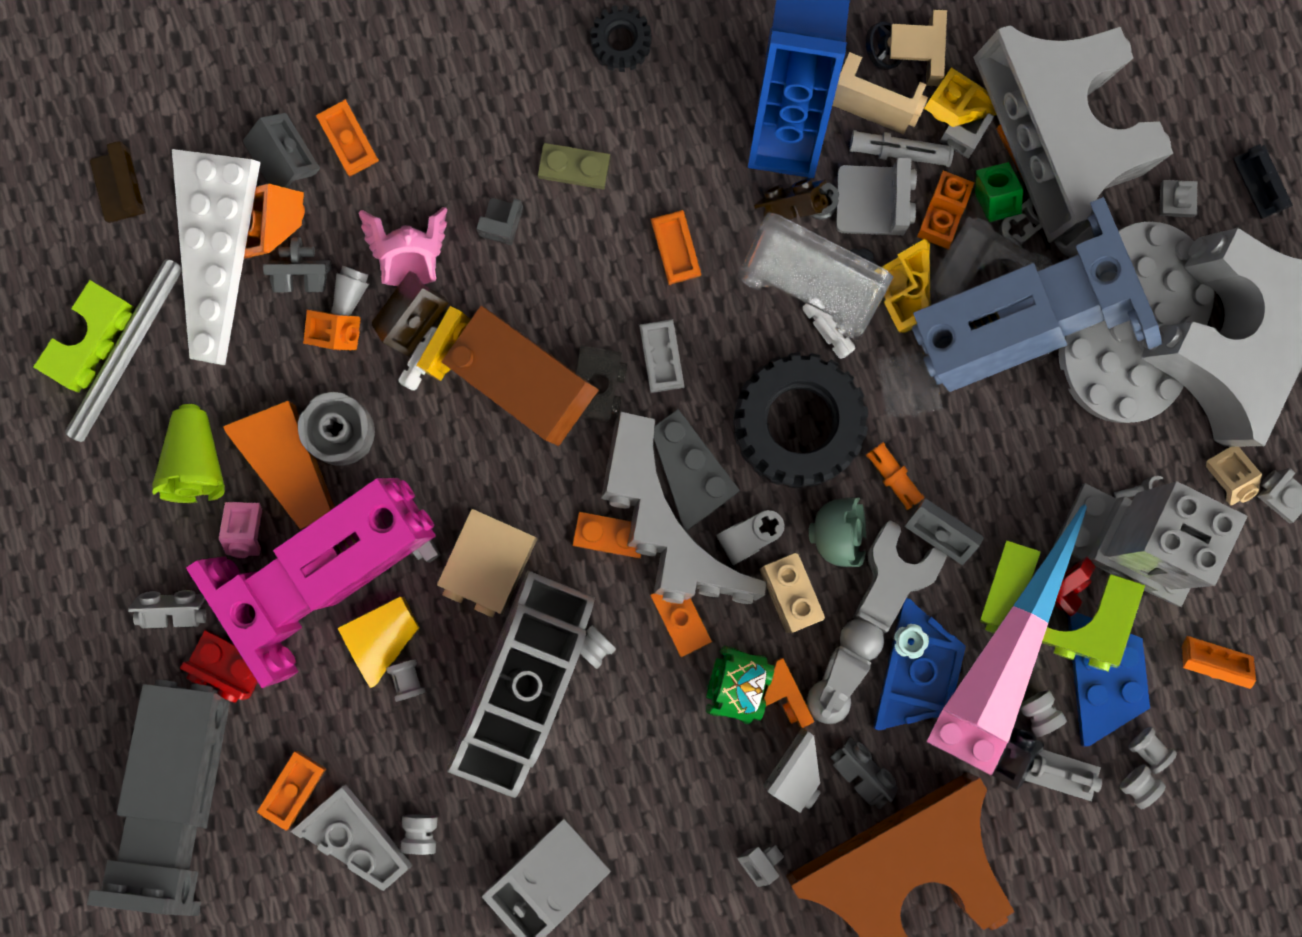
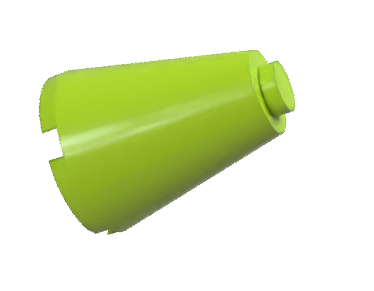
[152,404,225,503]

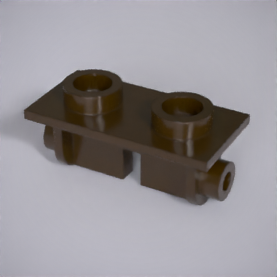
[754,178,828,223]

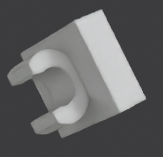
[1160,180,1198,217]
[737,845,784,887]

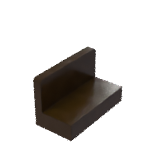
[90,141,146,223]
[372,271,449,357]

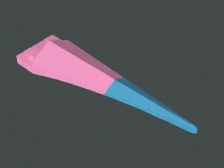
[926,504,1087,776]

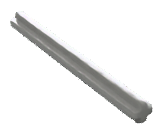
[65,259,182,442]

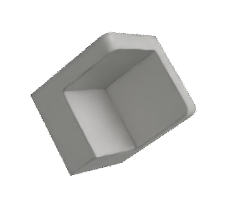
[939,113,994,158]

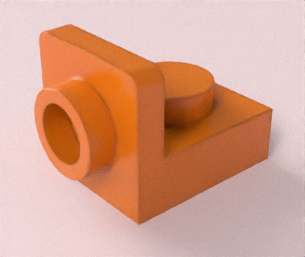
[303,310,360,350]

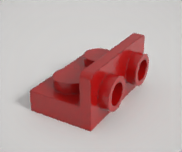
[180,630,258,703]

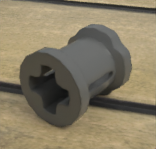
[810,183,839,220]

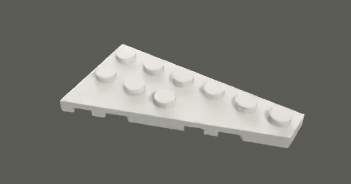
[172,149,260,365]

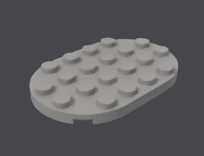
[1059,222,1214,423]

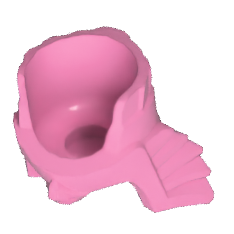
[359,207,447,286]

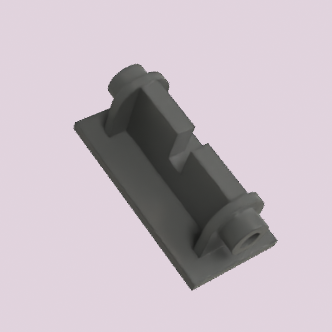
[830,737,898,809]

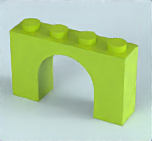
[980,541,1145,672]

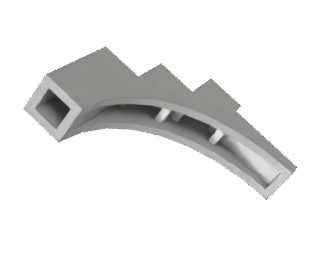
[601,412,767,604]

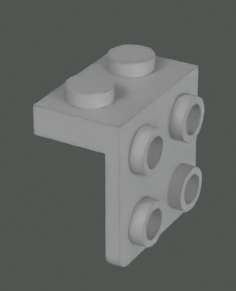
[836,158,917,236]

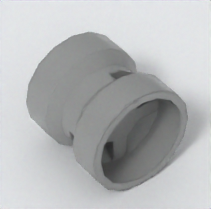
[1020,690,1067,737]
[400,814,438,855]

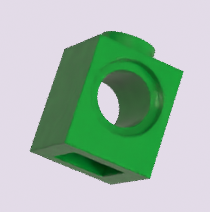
[975,162,1023,222]

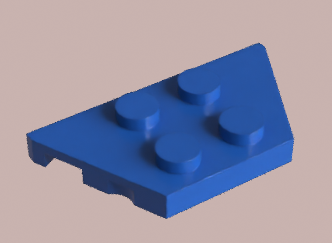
[873,598,966,730]
[1067,612,1150,747]

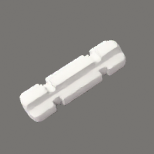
[802,297,855,359]
[399,326,437,391]

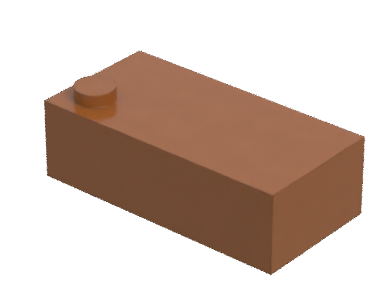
[441,306,599,446]

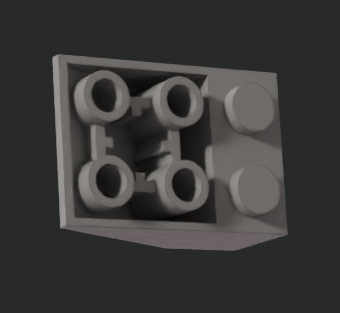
[482,819,611,937]

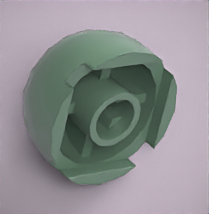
[809,497,866,567]

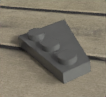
[653,409,740,532]

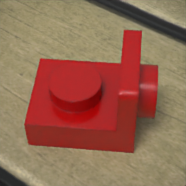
[1054,557,1096,617]

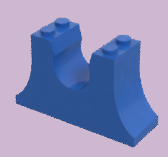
[748,0,850,178]

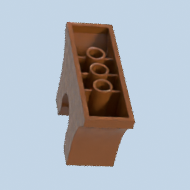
[786,772,1014,937]

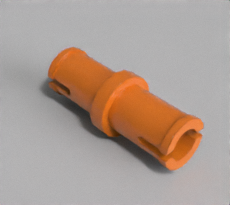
[866,442,925,510]

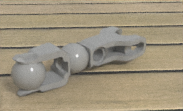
[807,520,947,724]

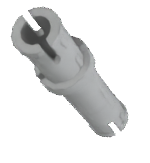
[849,130,954,167]

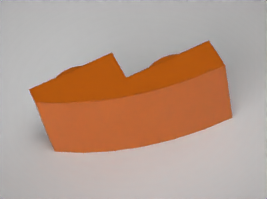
[917,170,975,249]

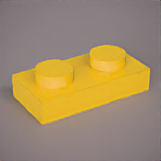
[416,306,471,381]

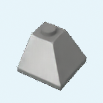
[763,728,820,813]

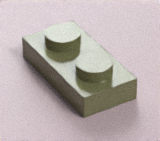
[538,143,611,190]

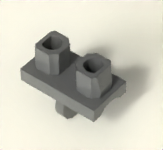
[263,237,332,293]

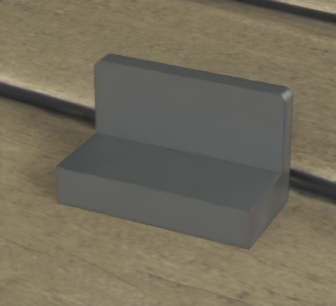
[243,113,320,188]
[904,498,984,565]

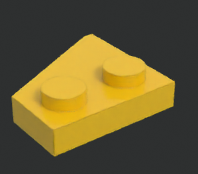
[924,67,997,127]

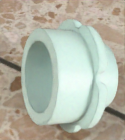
[894,624,929,659]

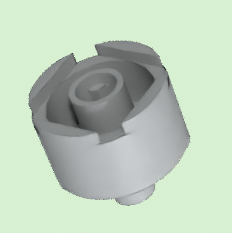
[298,392,375,466]

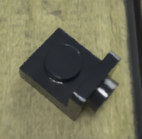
[992,728,1044,790]

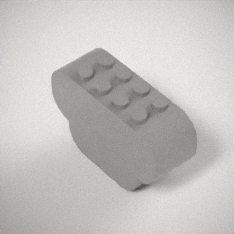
[447,571,595,798]

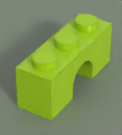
[34,280,134,393]

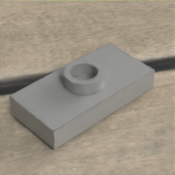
[639,319,684,393]

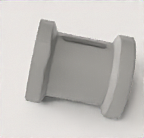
[386,659,426,702]
[1128,727,1177,774]

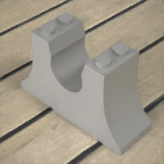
[973,25,1173,243]
[1141,228,1302,447]

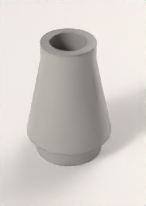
[331,266,369,315]

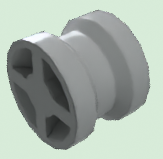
[580,625,616,669]
[1119,764,1166,810]

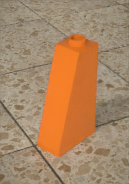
[223,401,335,530]

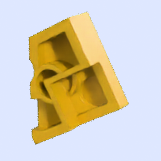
[873,239,931,332]
[338,596,419,688]

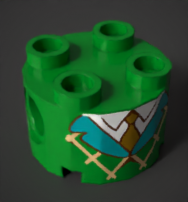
[706,645,775,724]

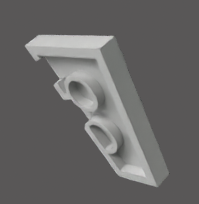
[290,784,413,891]

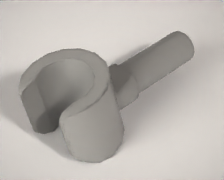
[1114,476,1163,499]

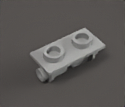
[128,590,206,629]
[1025,750,1102,801]

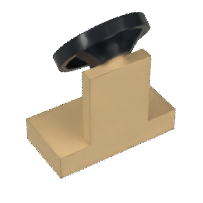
[866,10,947,86]

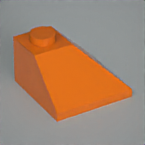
[244,183,305,259]

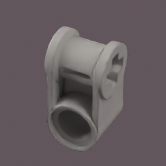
[716,510,785,565]

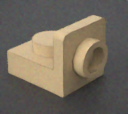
[1206,447,1262,506]

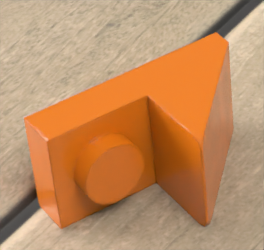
[762,658,814,728]

